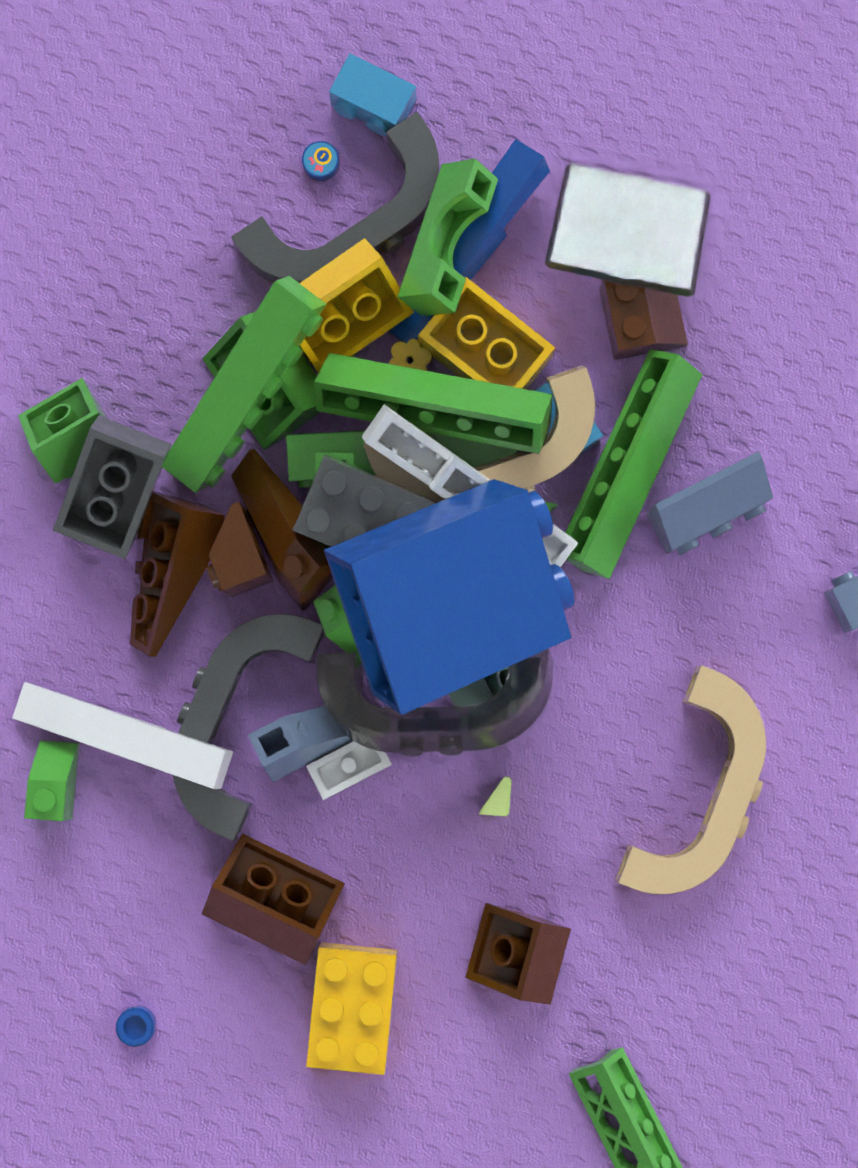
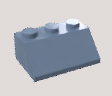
[646,451,773,555]

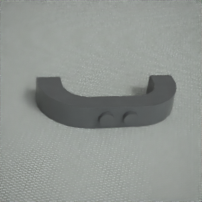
[231,112,439,284]
[173,614,325,841]

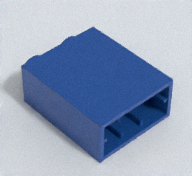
[324,479,575,715]

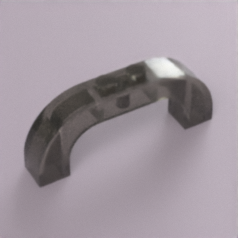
[317,649,553,757]

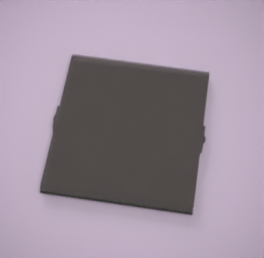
[544,163,711,297]

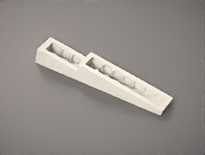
[362,405,578,567]
[12,682,233,789]

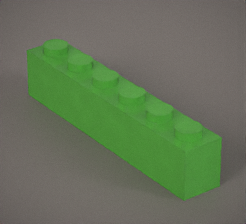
[163,276,326,493]
[565,349,703,579]
[314,353,552,454]
[286,430,517,488]

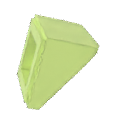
[479,776,512,817]

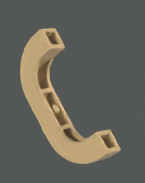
[363,365,595,504]
[615,665,766,894]

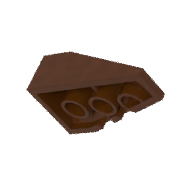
[231,449,333,611]
[130,491,225,657]

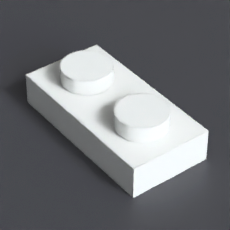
[306,731,392,800]

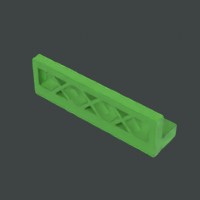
[569,1047,683,1168]

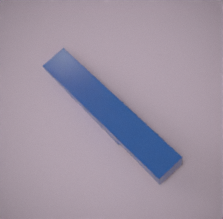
[387,139,550,344]

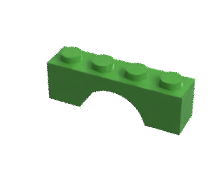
[398,159,498,316]

